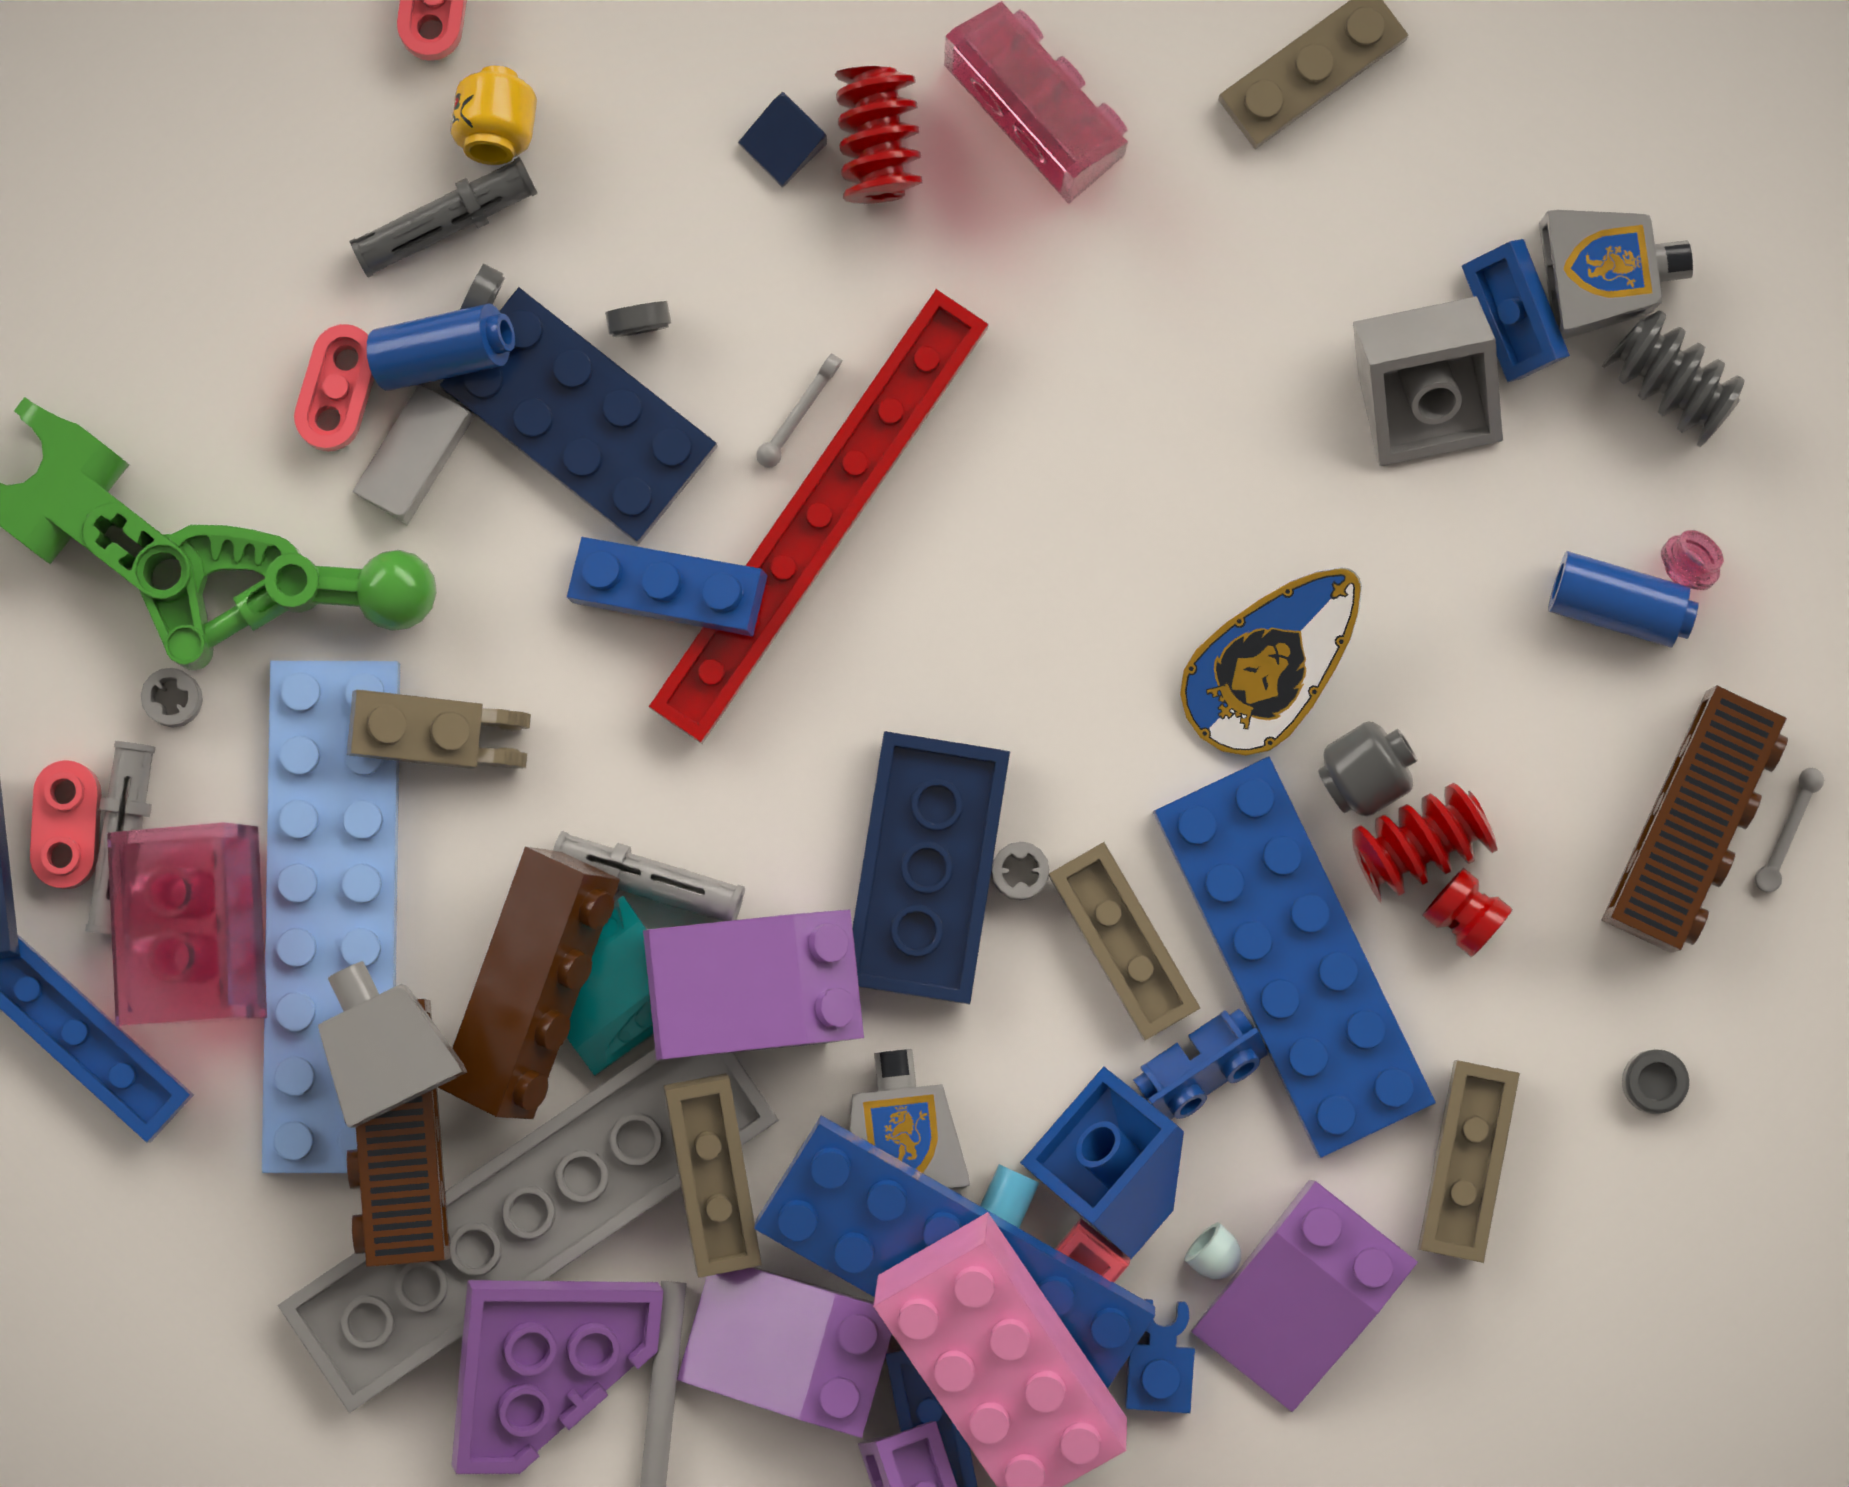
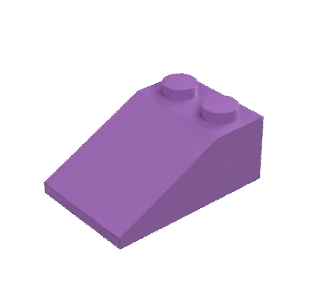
[643,909,864,1060]
[1191,1180,1418,1412]
[677,1267,892,1438]

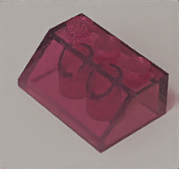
[944,1,1128,204]
[107,822,267,1026]

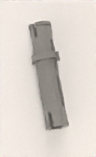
[85,741,156,937]
[553,831,745,921]

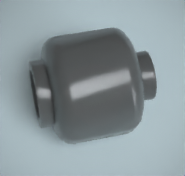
[1318,721,1418,817]

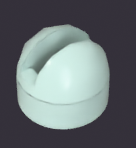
[1185,1222,1241,1279]

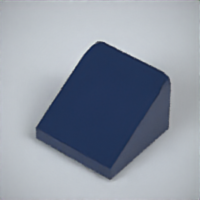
[738,92,827,188]

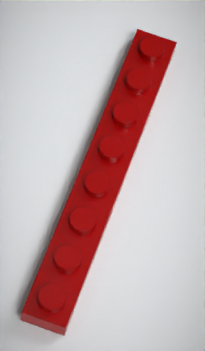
[649,289,989,744]

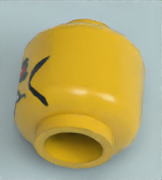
[450,65,537,165]

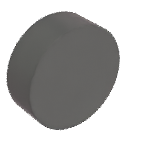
[460,263,505,310]
[605,301,671,337]
[1622,1049,1689,1114]

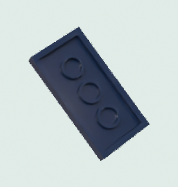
[440,287,718,545]
[852,731,1010,1005]

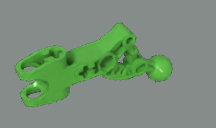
[0,397,437,670]

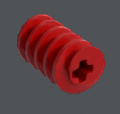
[835,66,923,204]
[1352,783,1498,903]

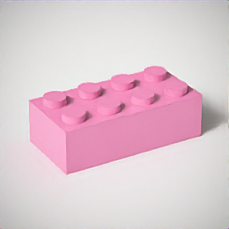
[873,1212,1127,1487]

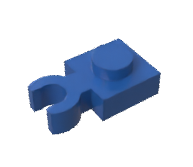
[1125,1299,1195,1413]

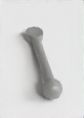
[757,353,843,467]
[1755,768,1824,892]

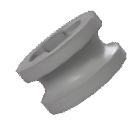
[141,668,203,728]
[991,842,1049,901]

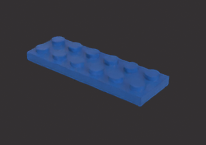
[1153,756,1436,1158]
[754,1115,1155,1389]

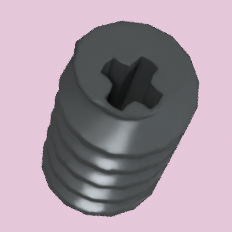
[1602,310,1745,447]

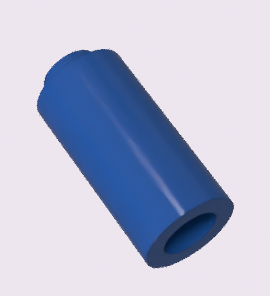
[367,303,515,391]
[1548,551,1699,648]

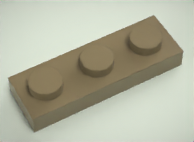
[1218,0,1409,149]
[1049,842,1201,1041]
[1418,1060,1520,1263]
[663,1073,762,1278]

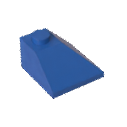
[1020,1066,1184,1259]

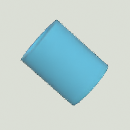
[980,1164,1040,1228]

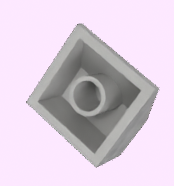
[1353,296,1503,466]

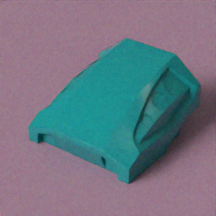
[567,896,654,1076]

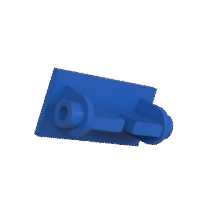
[1133,1009,1268,1120]

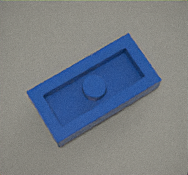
[1461,239,1570,382]

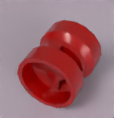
[1422,868,1513,957]

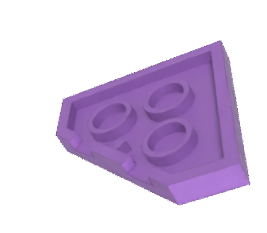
[451,1280,663,1474]

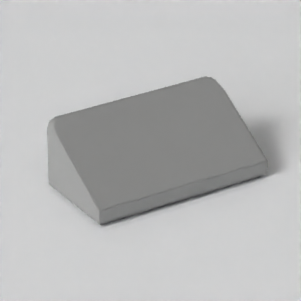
[353,384,474,525]

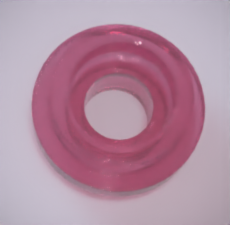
[1661,530,1724,590]

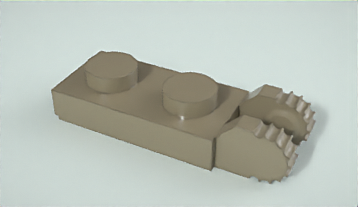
[347,689,531,769]

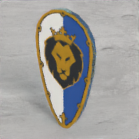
[1180,567,1362,756]

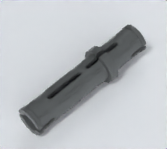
[349,157,538,278]

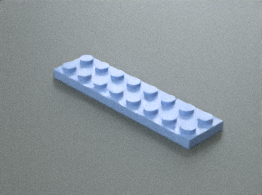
[262,660,400,1173]

